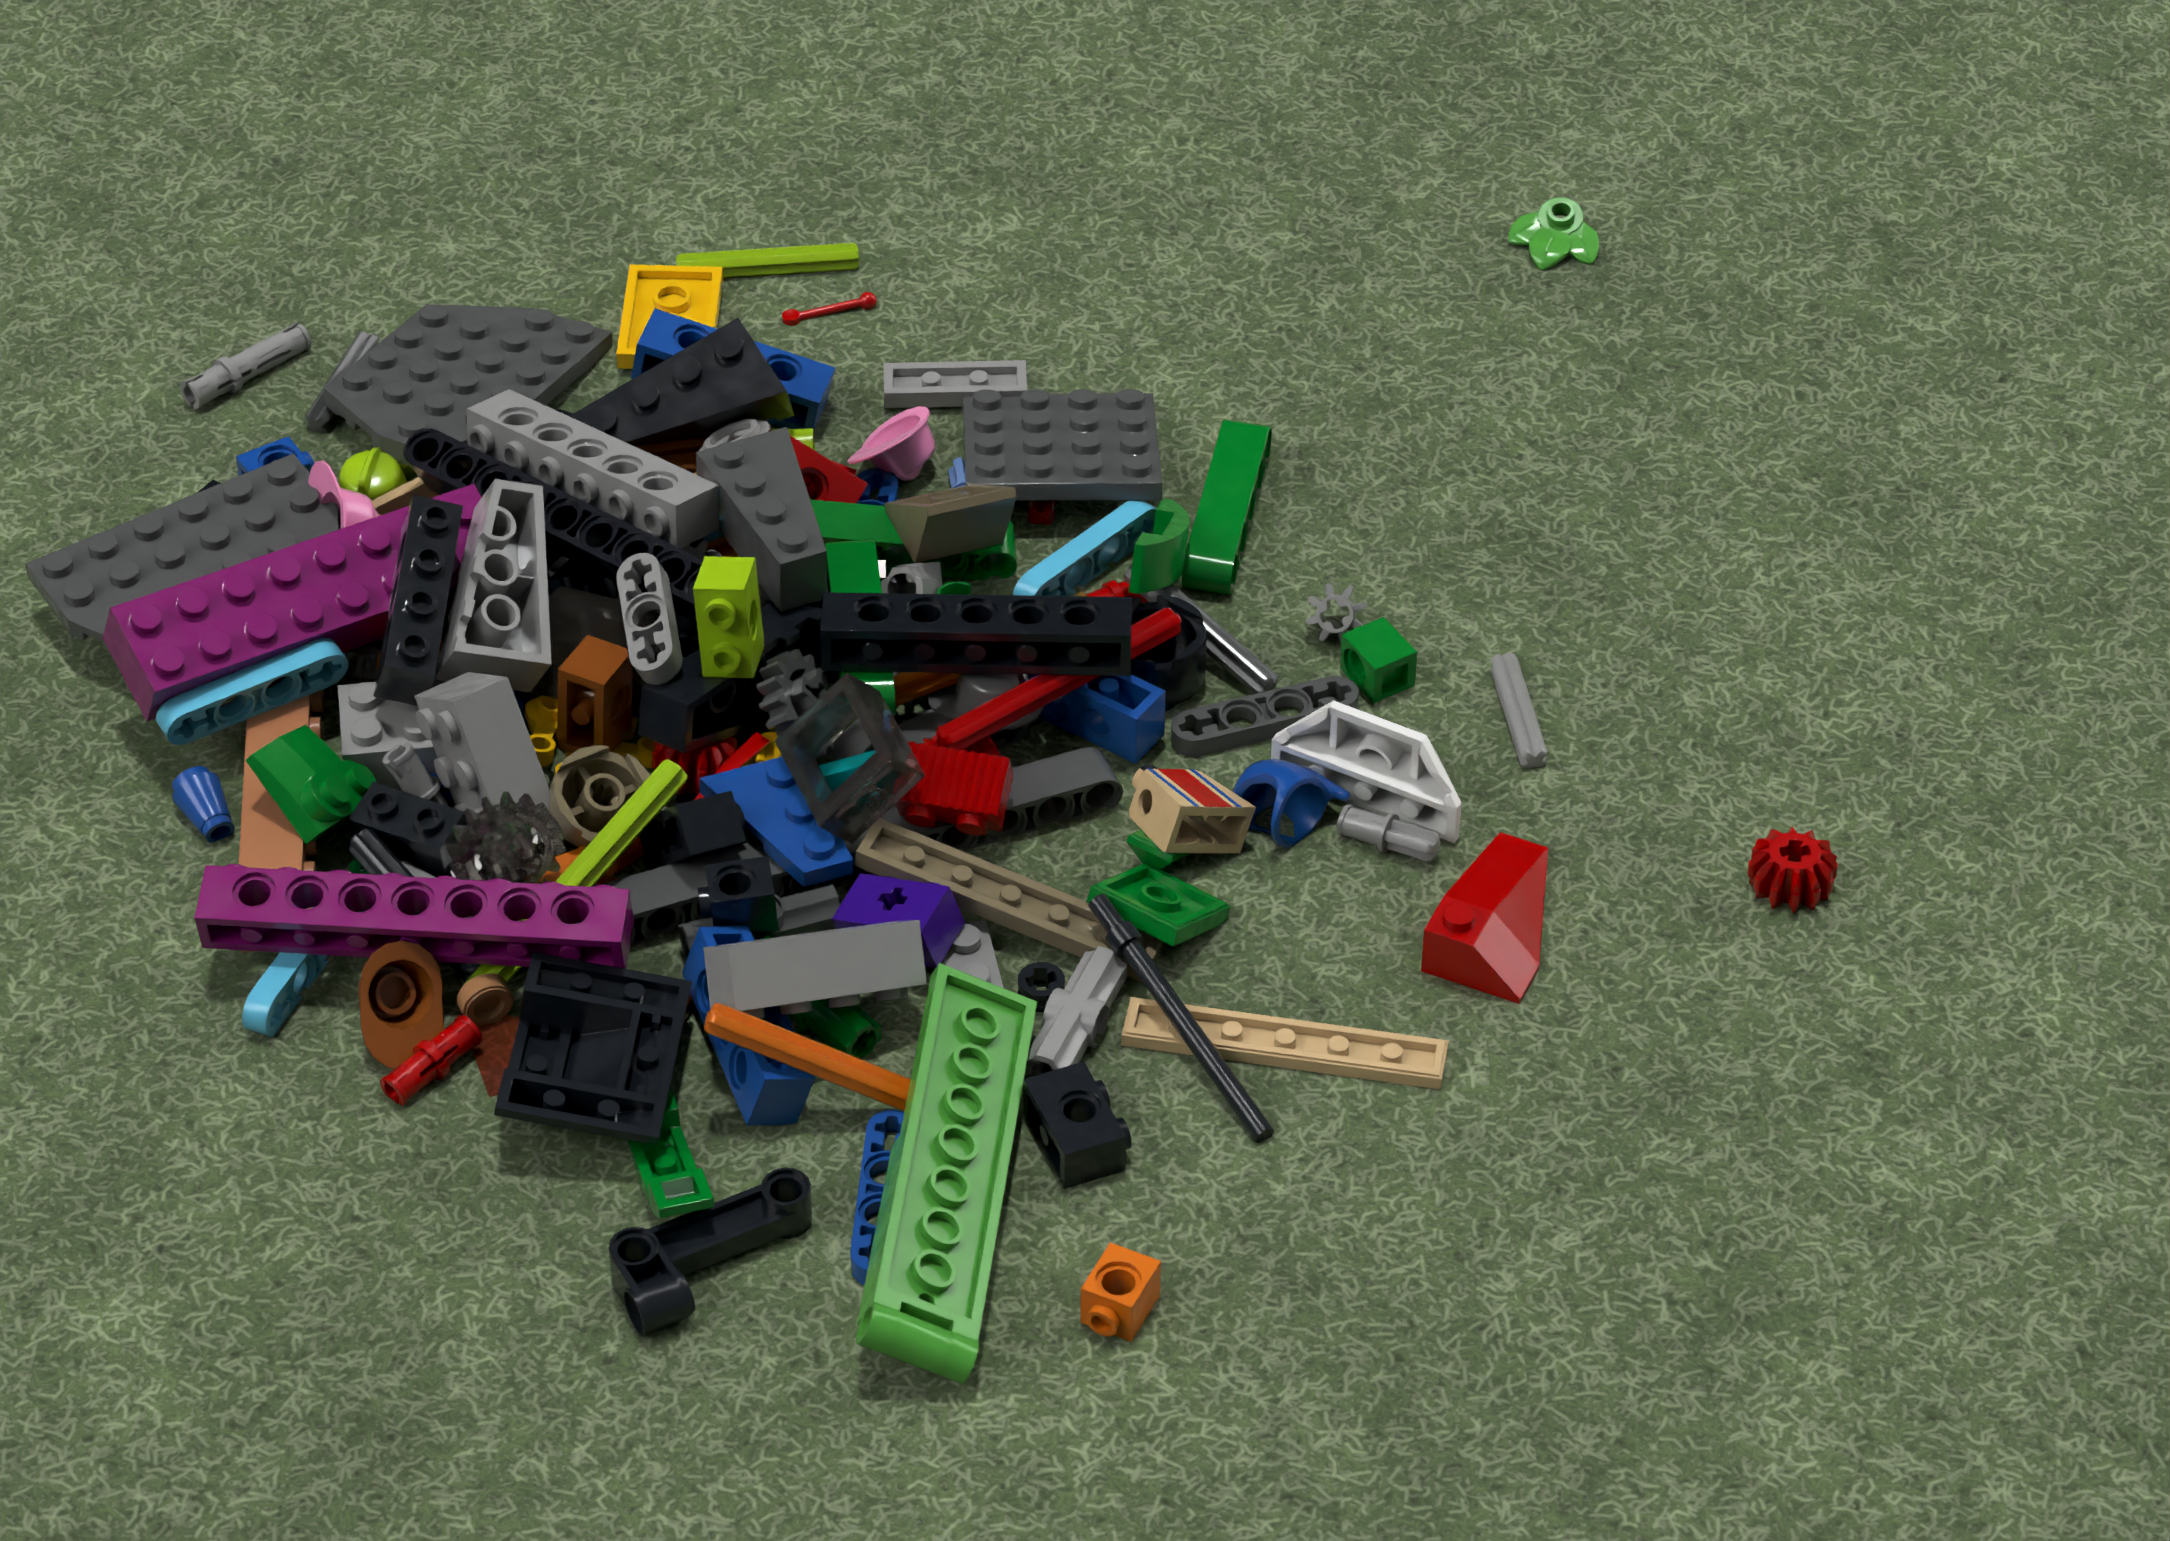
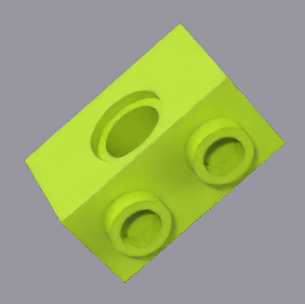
[693,556,765,678]

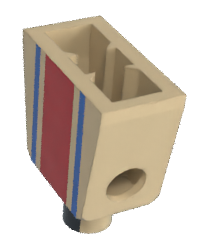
[1129,764,1256,853]

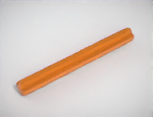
[704,1003,911,1111]

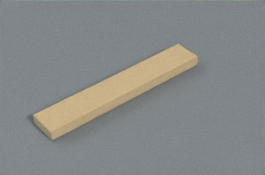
[1121,997,1449,1090]

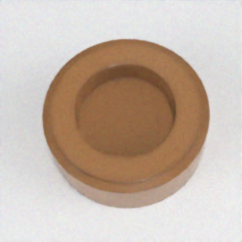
[457,973,514,1026]

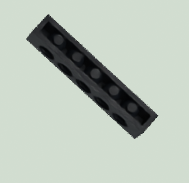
[820,592,1132,676]

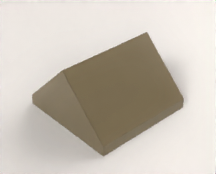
[884,484,1017,563]

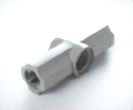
[1025,946,1127,1077]

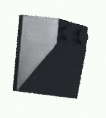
[494,952,692,1145]

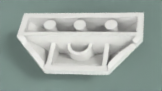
[1271,700,1461,843]

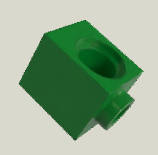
[1340,617,1417,704]

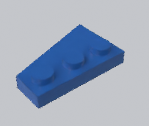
[700,753,853,887]

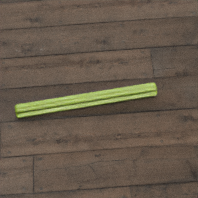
[463,759,688,985]

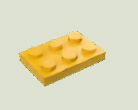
[616,264,723,369]

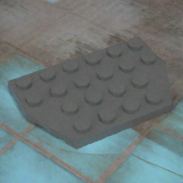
[324,304,612,460]
[25,453,341,643]

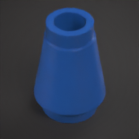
[172,766,235,843]

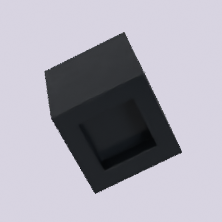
[697,856,779,934]

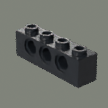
[373,494,463,706]

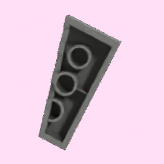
[696,427,827,612]

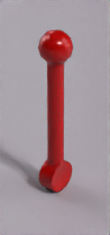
[782,292,877,326]

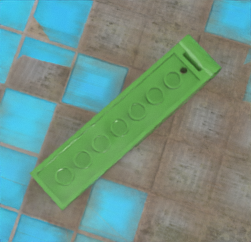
[856,963,1037,1384]

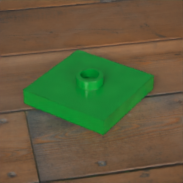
[1086,863,1231,946]

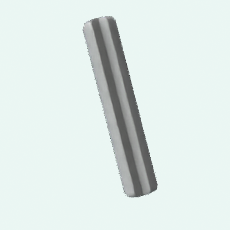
[1490,652,1547,769]

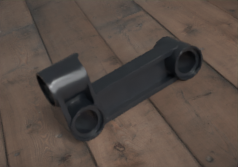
[609,1167,812,1336]

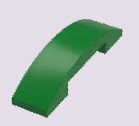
[1129,498,1190,594]
[627,1088,715,1218]

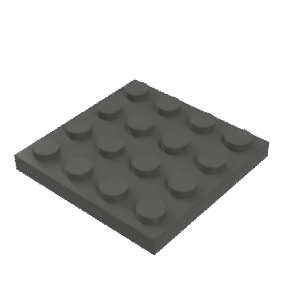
[963,389,1162,501]

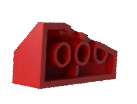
[1421,832,1548,1004]

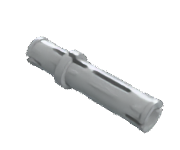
[180,322,312,409]

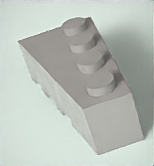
[434,479,552,692]

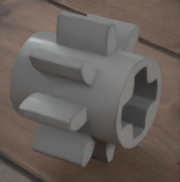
[1305,582,1368,641]

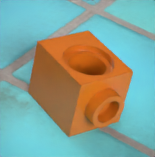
[1080,1242,1161,1341]

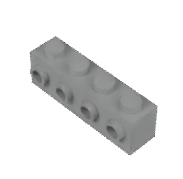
[703,920,927,1019]

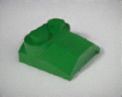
[245,725,376,845]

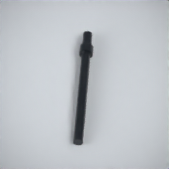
[1089,894,1274,1143]

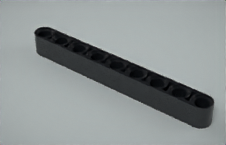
[403,428,703,623]

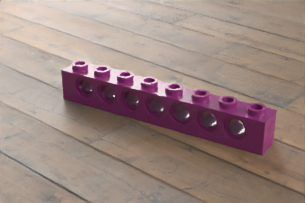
[194,864,634,969]

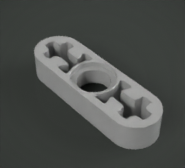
[616,553,683,685]

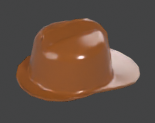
[357,941,444,1069]

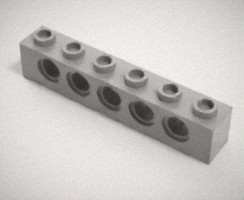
[466,389,719,548]

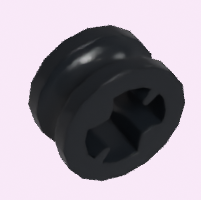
[1018,962,1065,1012]

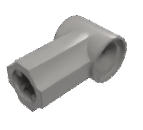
[881,562,942,594]

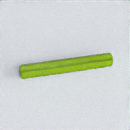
[676,242,859,278]

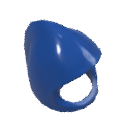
[1232,759,1351,848]

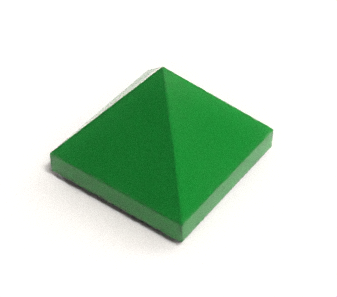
[1126,829,1190,870]

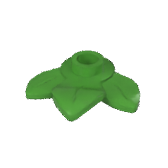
[1508,197,1599,270]

